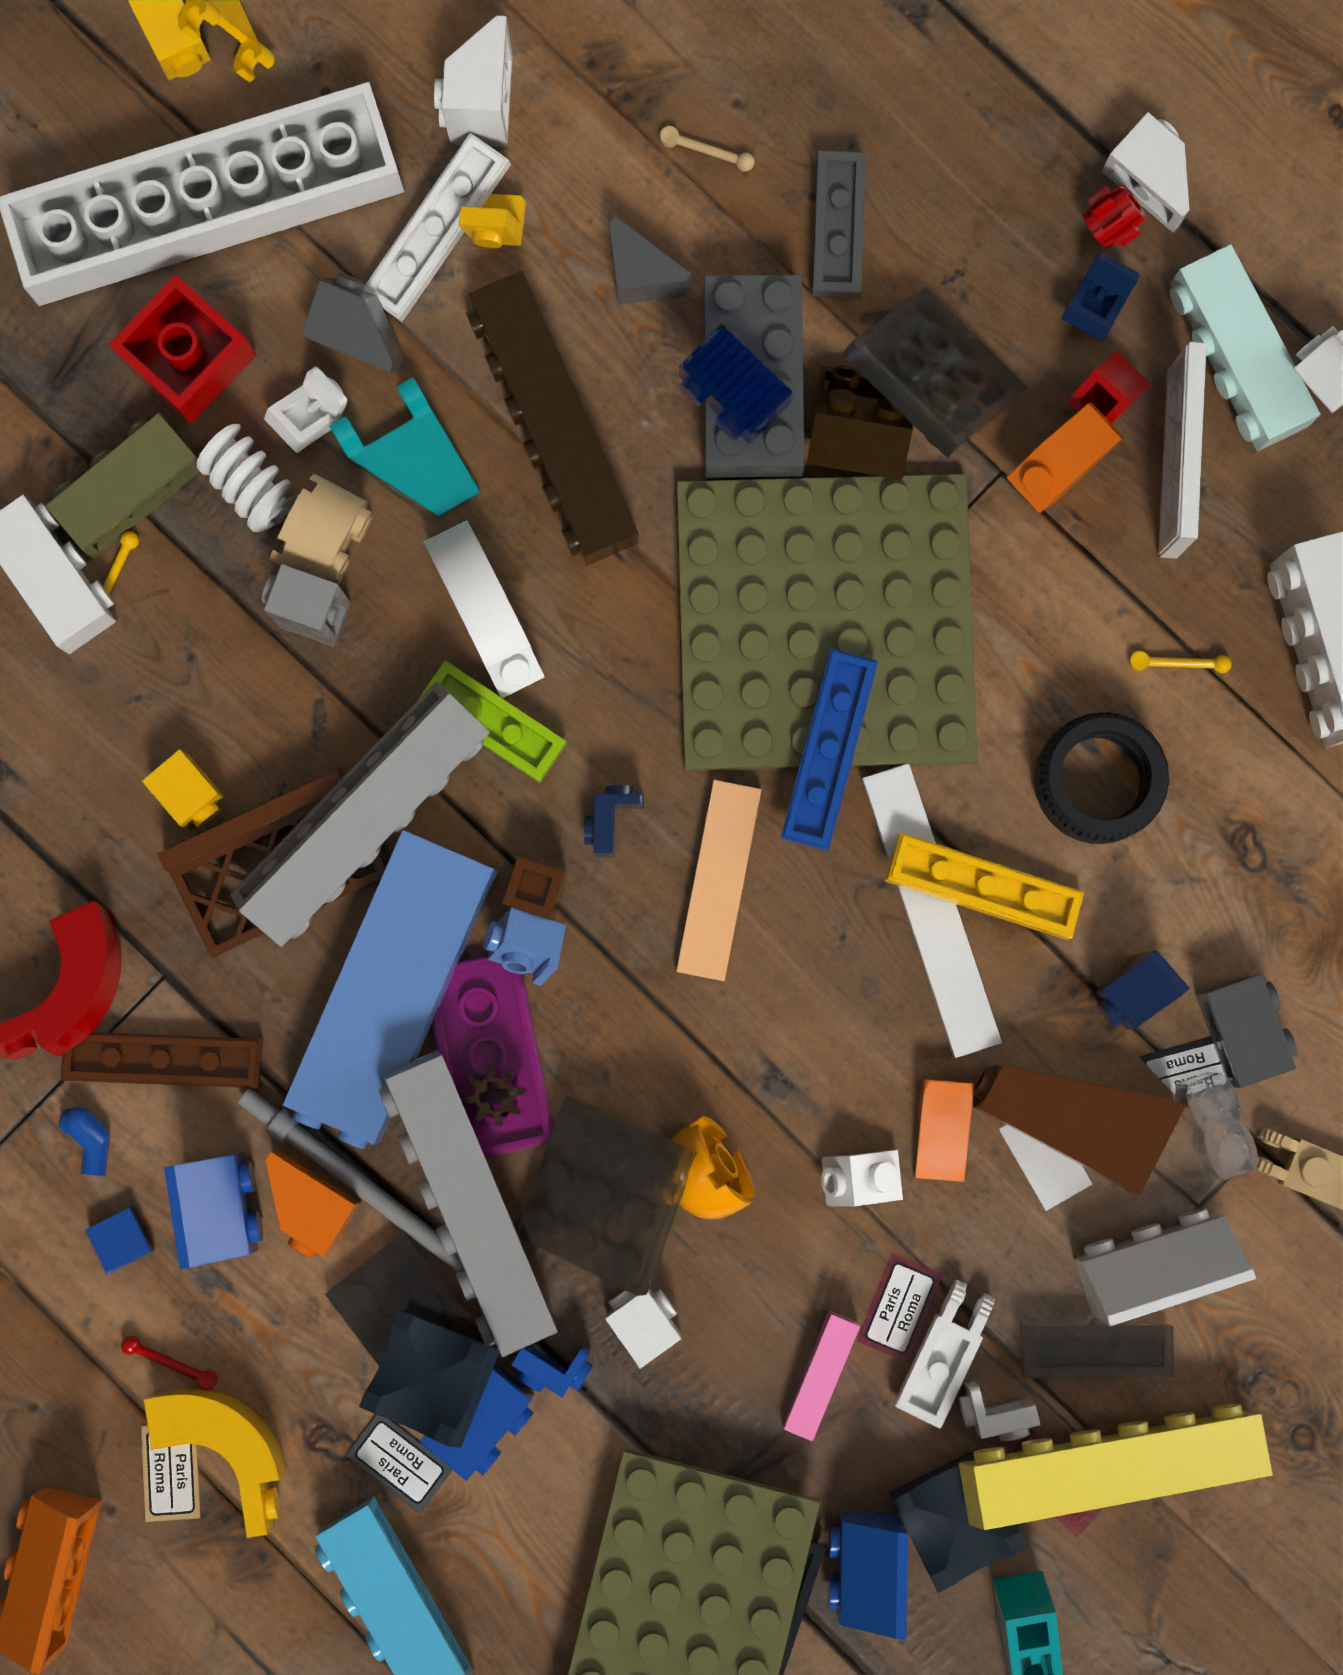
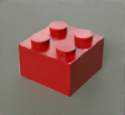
[108,274,257,424]

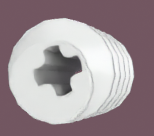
[197,424,299,532]

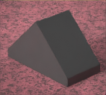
[609,216,691,304]

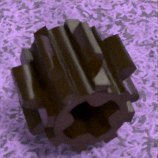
[464,1064,527,1127]

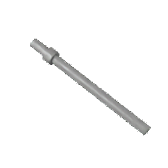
[238,1088,464,1273]

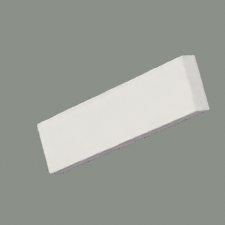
[364,133,511,322]

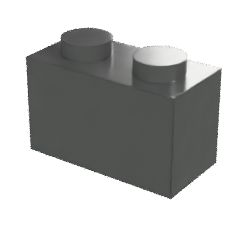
[1196,974,1297,1088]

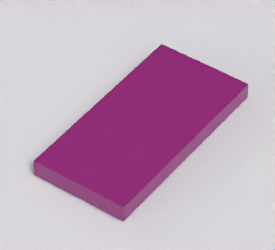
[432,955,557,1157]

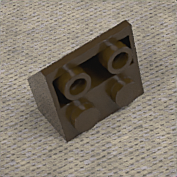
[806,365,917,480]

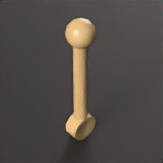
[660,126,755,172]

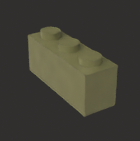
[45,413,200,560]

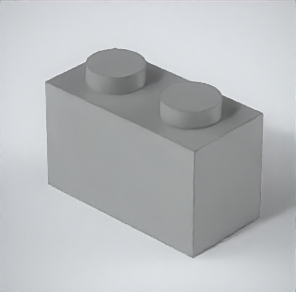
[262,564,351,647]

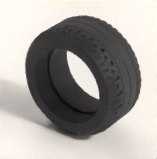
[1034,712,1169,844]

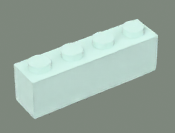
[1170,244,1321,452]

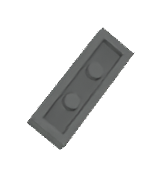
[812,150,866,298]

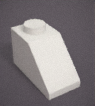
[1102,112,1190,233]

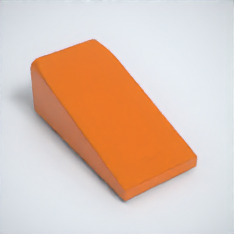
[914,1079,974,1182]

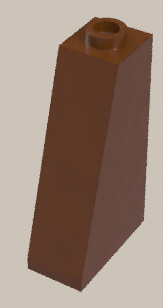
[973,1064,1186,1195]

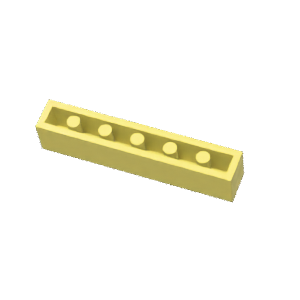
[959,1404,1273,1530]

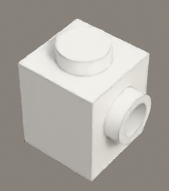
[605,1284,681,1369]

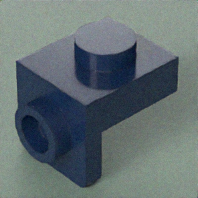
[1061,253,1140,342]
[584,785,644,857]

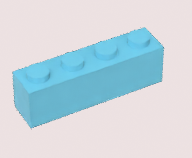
[315,1496,474,1675]

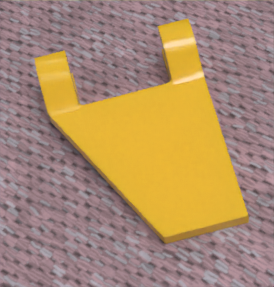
[178,0,275,83]

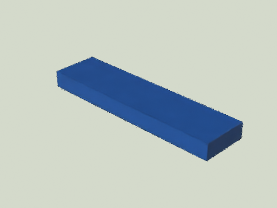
[780,648,878,852]

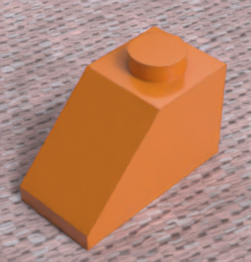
[1007,402,1124,514]
[265,1150,361,1258]

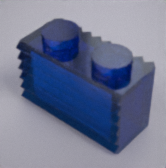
[679,324,793,444]

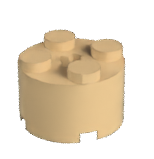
[270,474,373,585]

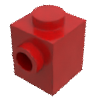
[1066,351,1152,425]

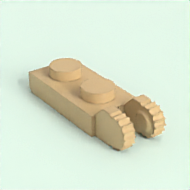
[1246,1127,1343,1211]

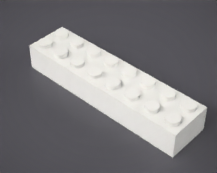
[0,82,404,306]

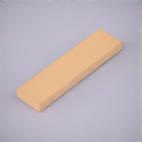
[676,780,762,982]

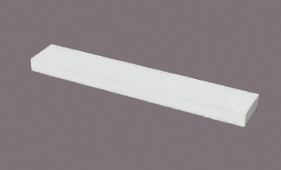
[861,763,1002,1058]

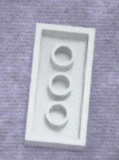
[1267,531,1343,749]

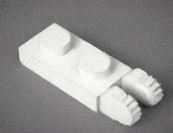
[894,1279,995,1429]

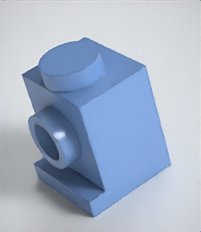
[484,907,566,986]

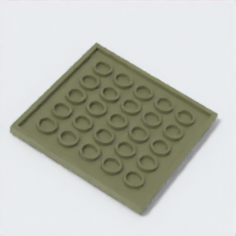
[677,474,978,772]

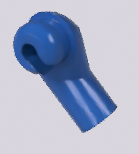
[59,1106,110,1176]

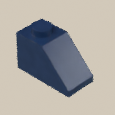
[1093,950,1190,1029]

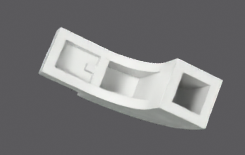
[423,520,545,698]

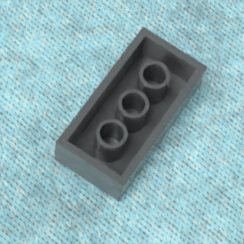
[704,275,804,481]

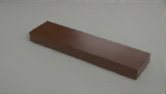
[61,1032,263,1088]

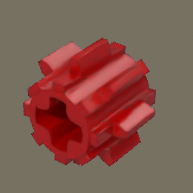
[1082,184,1147,248]

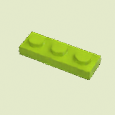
[418,660,567,783]

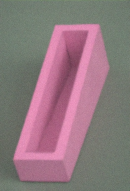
[783,1310,860,1441]

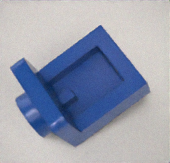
[511,1343,593,1397]

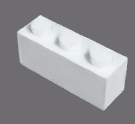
[0,495,117,654]

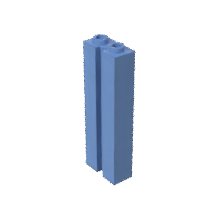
[283,830,498,1149]

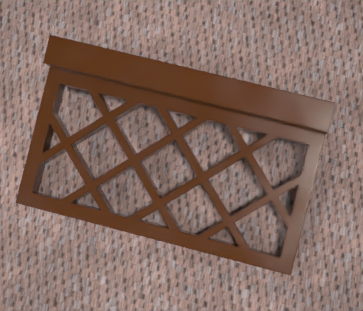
[157,768,387,959]

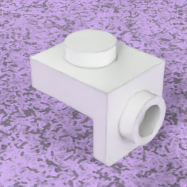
[264,366,347,453]
[821,1150,903,1207]
[959,1380,1040,1441]

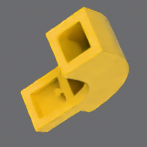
[144,1388,287,1538]

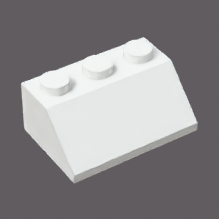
[1074,1208,1256,1326]

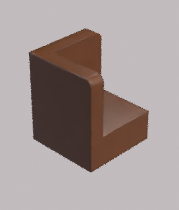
[503,857,567,921]

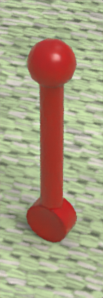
[120,1335,218,1391]

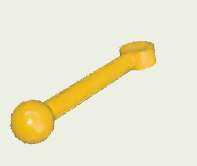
[103,531,139,594]
[1129,651,1232,674]

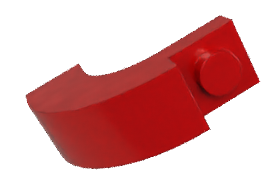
[0,901,121,1060]

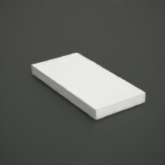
[1158,342,1206,559]

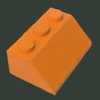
[0,1486,102,1675]

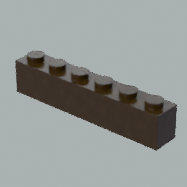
[465,271,639,566]

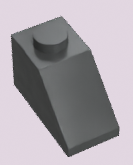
[301,273,405,373]

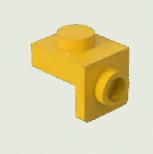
[458,194,526,248]

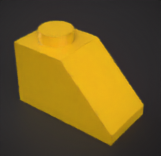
[128,0,211,81]

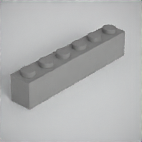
[230,681,490,947]
[378,1050,557,1358]

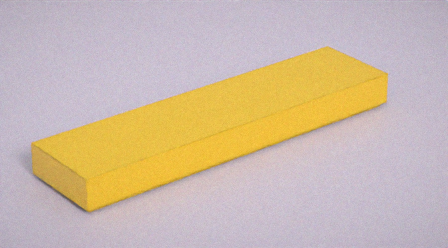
[884,832,1084,940]

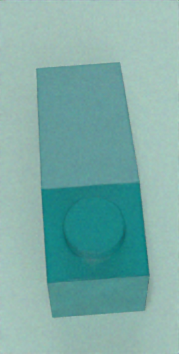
[993,1571,1063,1675]

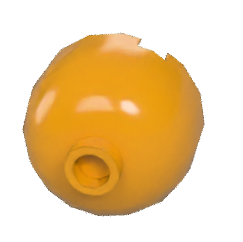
[661,1116,755,1220]

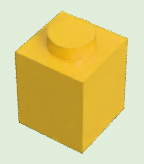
[142,749,226,830]

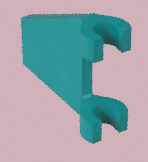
[329,377,480,517]

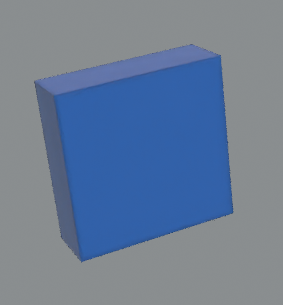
[85,1206,155,1275]

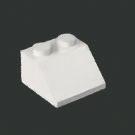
[434,16,513,148]

